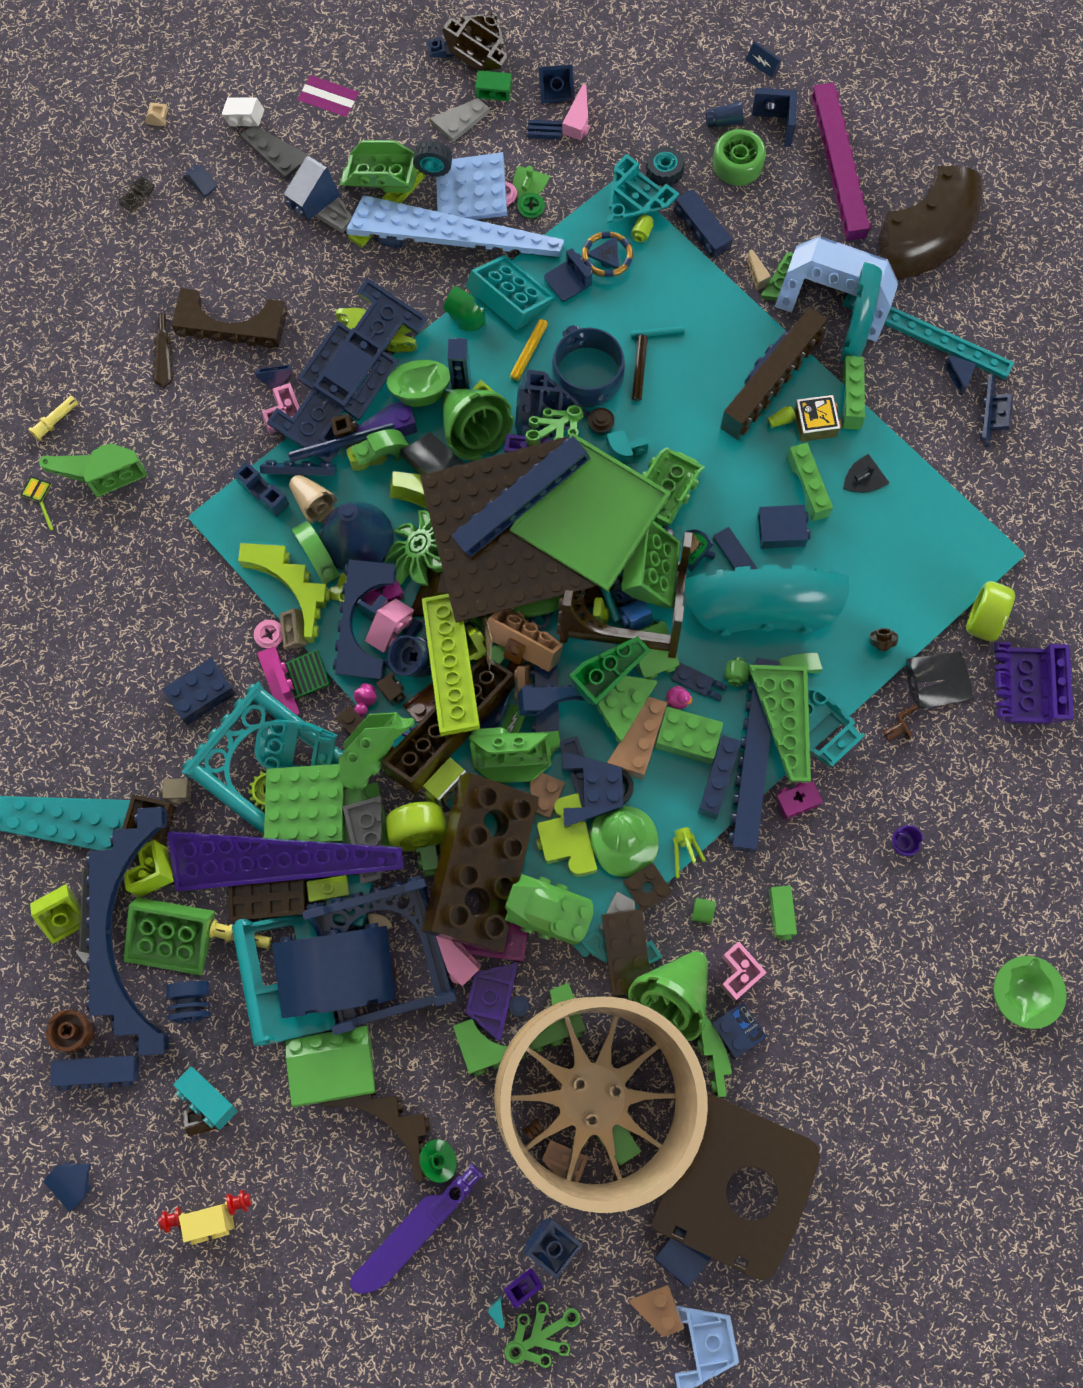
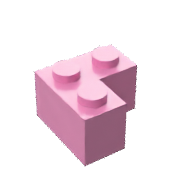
[262,383,300,434]
[365,599,414,653]
[720,942,767,1002]

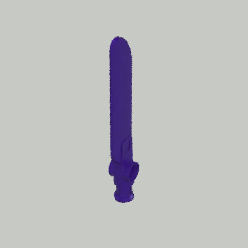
[350,1163,485,1293]

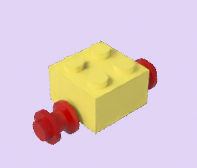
[158,1190,252,1245]

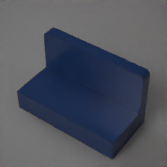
[357,595,388,622]

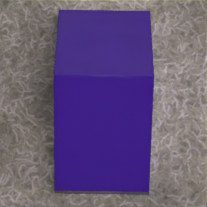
[503,1267,543,1309]

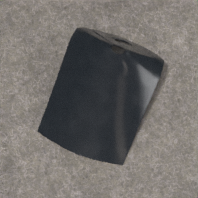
[906,651,973,708]

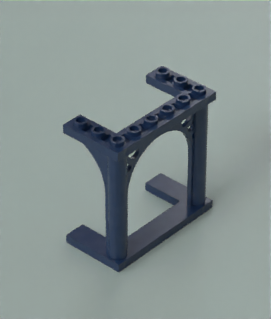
[302,875,457,1035]

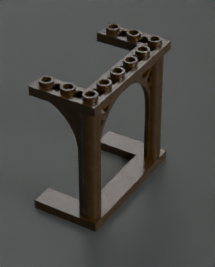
[557,532,693,659]

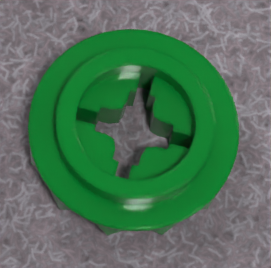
[517,193,545,219]

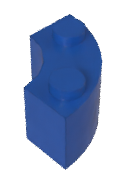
[617,600,653,630]

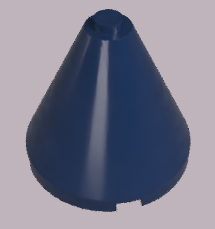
[319,502,394,570]

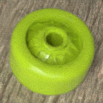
[966,581,1015,642]
[386,802,447,851]

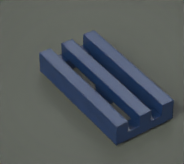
[527,120,562,139]

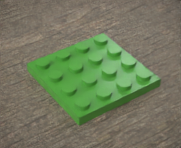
[264,764,345,843]

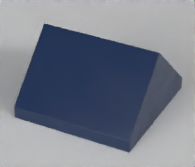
[539,64,575,104]

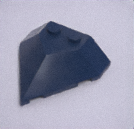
[515,370,590,439]

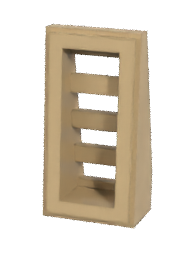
[747,249,771,291]

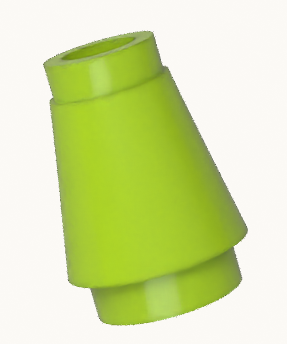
[768,406,796,428]

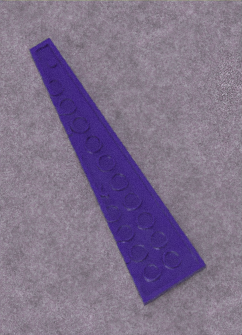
[167,831,404,891]

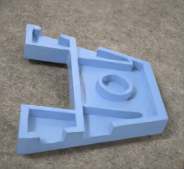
[675,1306,739,1388]

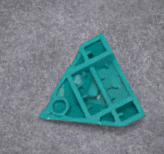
[607,154,679,223]

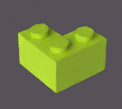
[124,840,174,897]

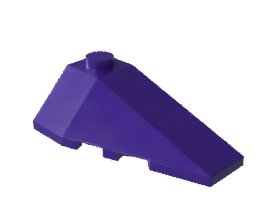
[346,402,417,449]

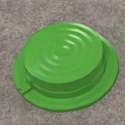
[387,360,450,407]
[993,956,1066,1029]

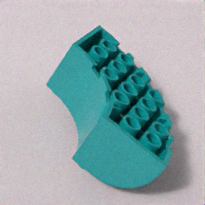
[685,565,849,636]

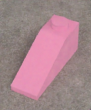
[562,84,590,141]
[436,936,481,986]

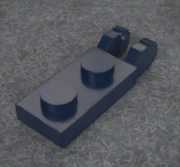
[671,662,727,701]

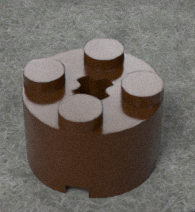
[46,1010,95,1053]

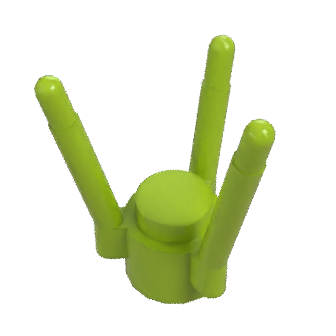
[672,827,706,879]

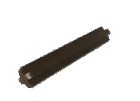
[632,335,648,401]

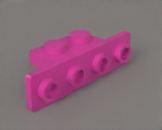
[257,647,300,716]

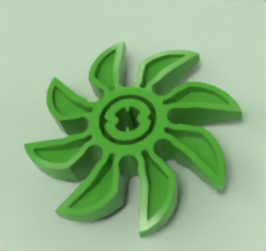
[385,510,443,586]

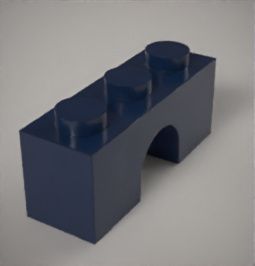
[233,461,289,517]

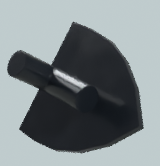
[843,454,890,493]

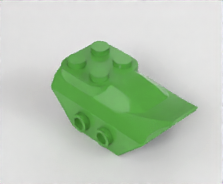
[340,140,417,193]
[642,447,705,526]
[339,712,414,790]
[469,727,560,783]
[505,874,594,945]

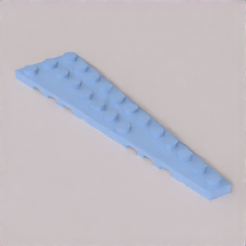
[347,195,564,257]

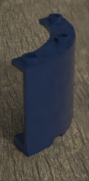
[272,923,397,1018]

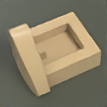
[145,102,168,126]

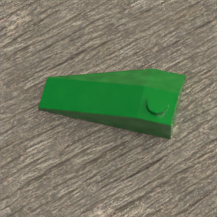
[569,636,651,706]

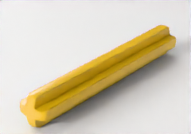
[510,319,548,381]

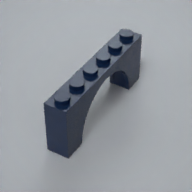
[333,559,397,680]

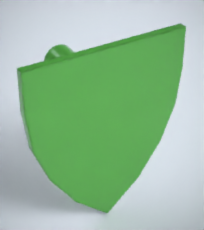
[513,166,550,200]

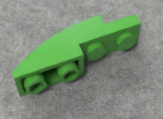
[697,1017,732,1097]

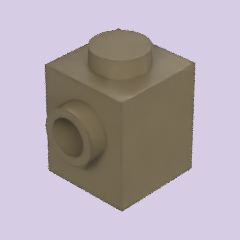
[160,778,191,805]

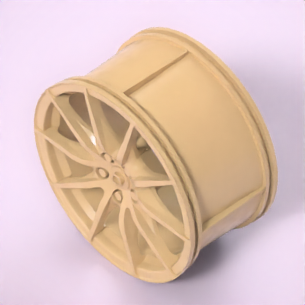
[494,997,708,1213]

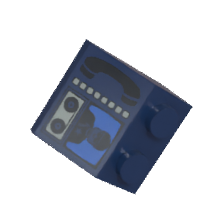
[712,1002,767,1060]

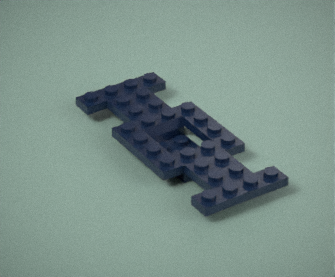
[267,278,428,462]

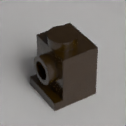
[376,672,406,706]

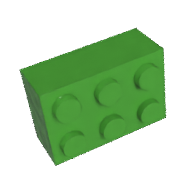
[655,707,724,764]

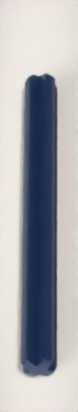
[288,423,396,462]

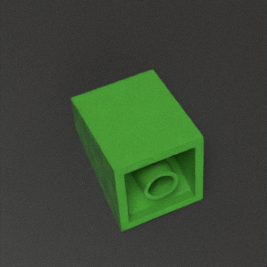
[636,619,680,679]

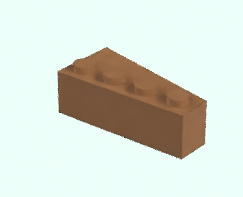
[607,697,668,780]

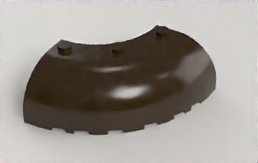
[879,166,983,280]

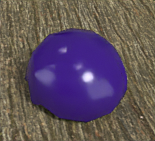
[891,825,924,856]

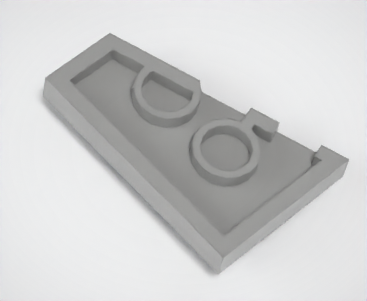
[430,98,490,142]

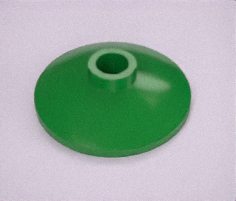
[420,1139,457,1183]

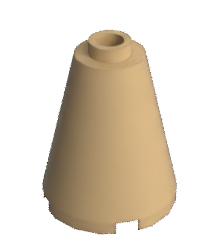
[289,475,337,523]

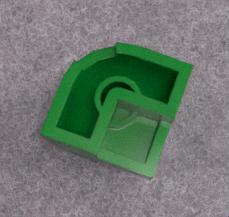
[444,285,486,331]

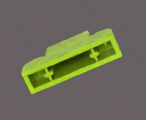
[536,793,597,877]

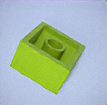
[30,884,81,944]

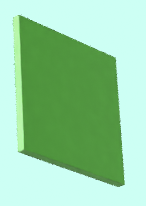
[510,433,671,592]

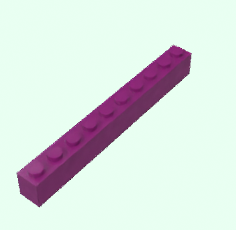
[811,82,871,241]

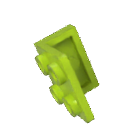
[465,624,487,660]

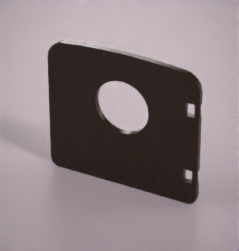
[653,1094,820,1280]

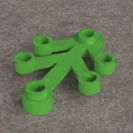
[526,405,583,446]
[505,1301,580,1368]

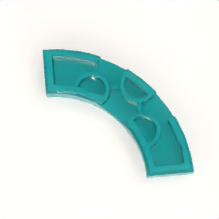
[580,929,662,964]

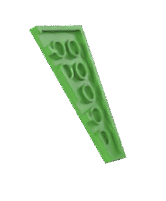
[748,665,811,783]

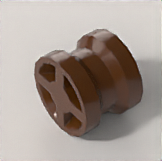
[523,1119,544,1146]

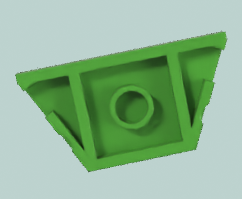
[596,676,657,743]

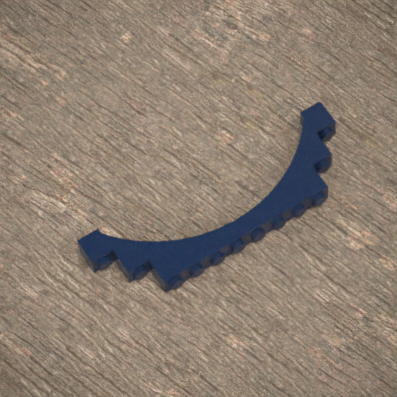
[86,807,169,1055]

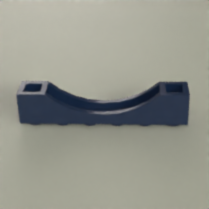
[518,685,598,716]

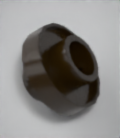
[588,408,615,435]
[869,628,899,651]

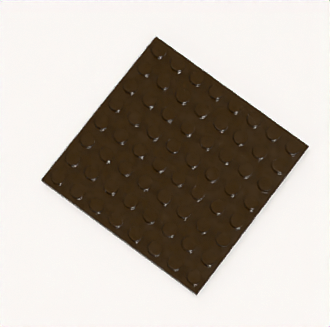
[420,436,597,623]

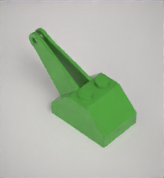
[39,443,148,497]

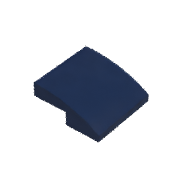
[654,1227,711,1289]

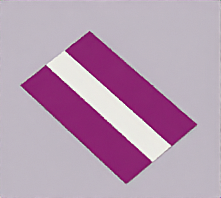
[297,75,359,117]

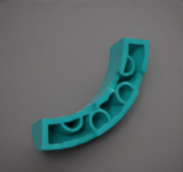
[840,262,882,362]

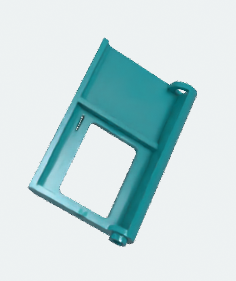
[232,915,335,1046]

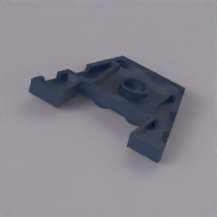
[562,752,624,828]

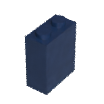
[757,505,810,549]

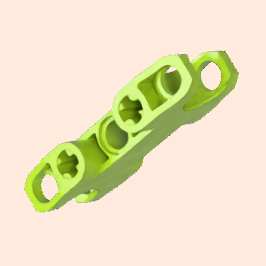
[335,308,422,353]

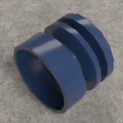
[387,635,432,678]
[165,981,211,1024]

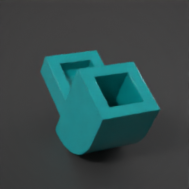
[606,429,649,464]

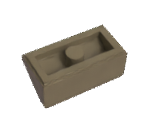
[280,608,307,650]

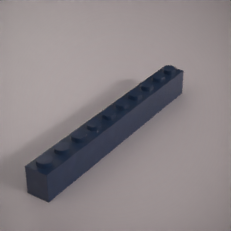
[728,658,780,853]

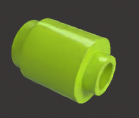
[631,214,654,242]

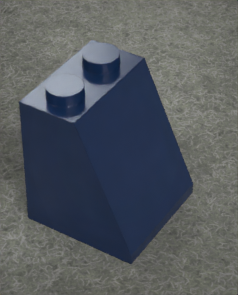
[284,156,341,220]

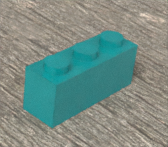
[173,1066,238,1130]

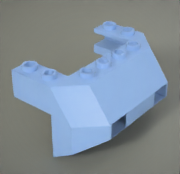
[775,236,898,342]

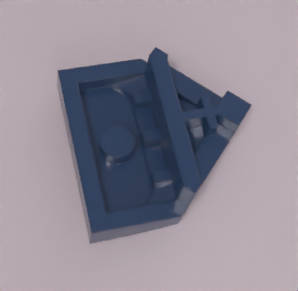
[43,1162,92,1212]

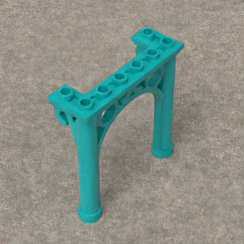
[182,681,344,835]

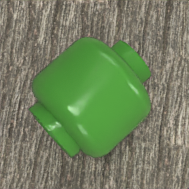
[724,657,750,687]

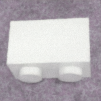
[222,98,264,127]

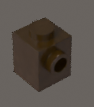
[331,414,359,438]

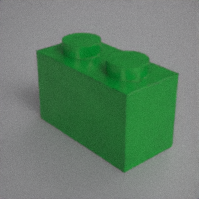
[475,71,512,101]

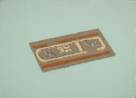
[481,616,492,670]

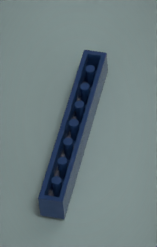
[451,436,591,558]

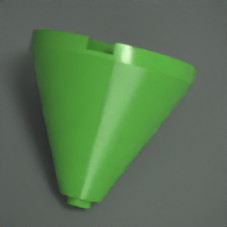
[441,388,514,461]
[628,951,708,1041]

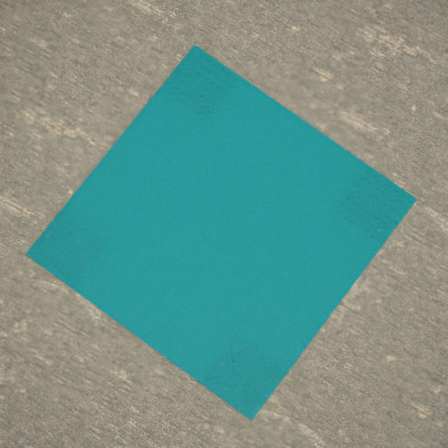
[188,181,1025,957]

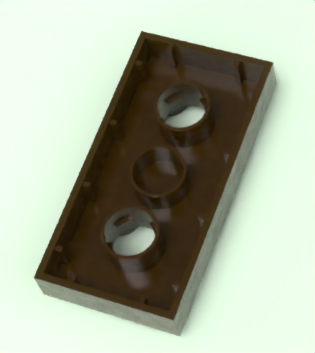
[421,773,539,953]

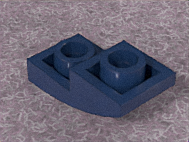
[426,37,455,58]

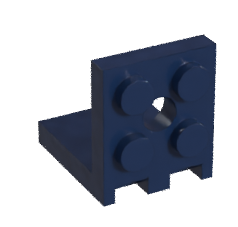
[751,88,797,147]

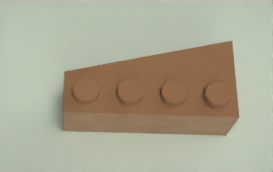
[487,609,563,672]

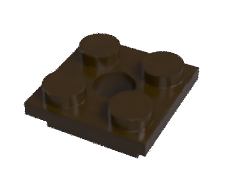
[623,863,673,913]

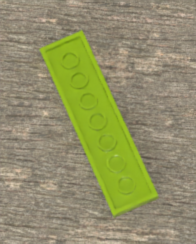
[422,594,480,736]

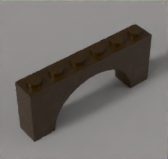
[171,288,287,348]

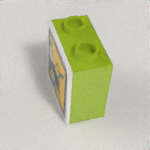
[423,757,467,808]

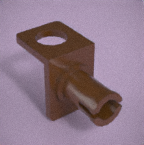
[503,638,526,673]
[882,704,918,742]

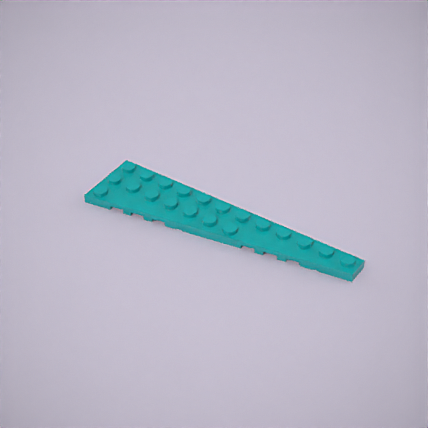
[0,796,137,859]

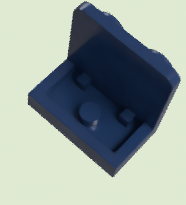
[544,248,593,302]

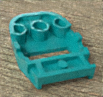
[808,686,865,768]
[254,720,338,769]

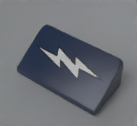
[746,41,781,77]

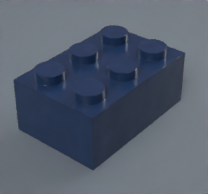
[162,658,236,725]

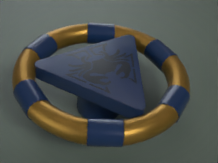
[582,231,633,277]

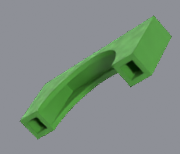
[453,983,586,1077]

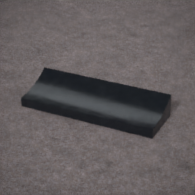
[399,432,465,475]

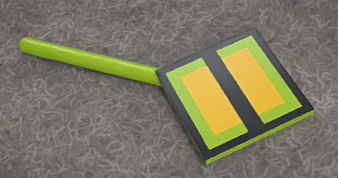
[20,476,53,530]

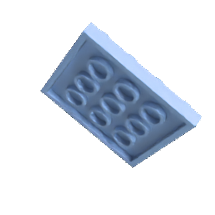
[436,152,508,220]

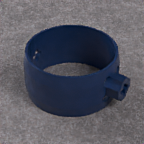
[552,325,625,407]

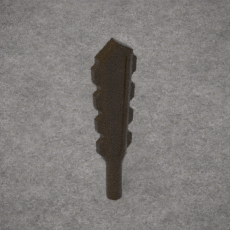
[153,313,174,388]

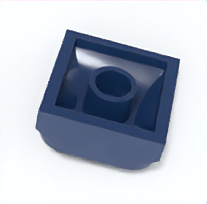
[523,1217,583,1280]

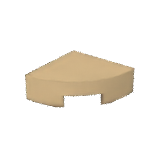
[367,914,393,930]

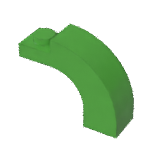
[351,429,409,466]
[291,521,340,584]

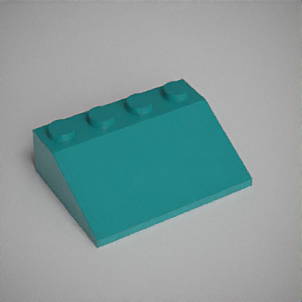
[465,255,556,330]

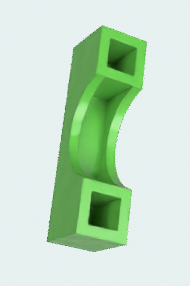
[842,356,865,430]
[787,443,833,522]

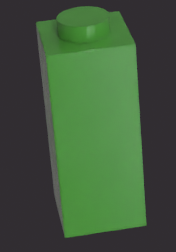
[769,886,797,941]

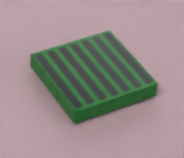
[285,649,331,700]

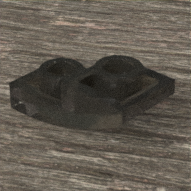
[118,176,155,213]

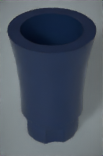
[705,100,744,128]

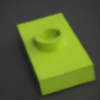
[593,598,609,625]
[307,875,350,903]

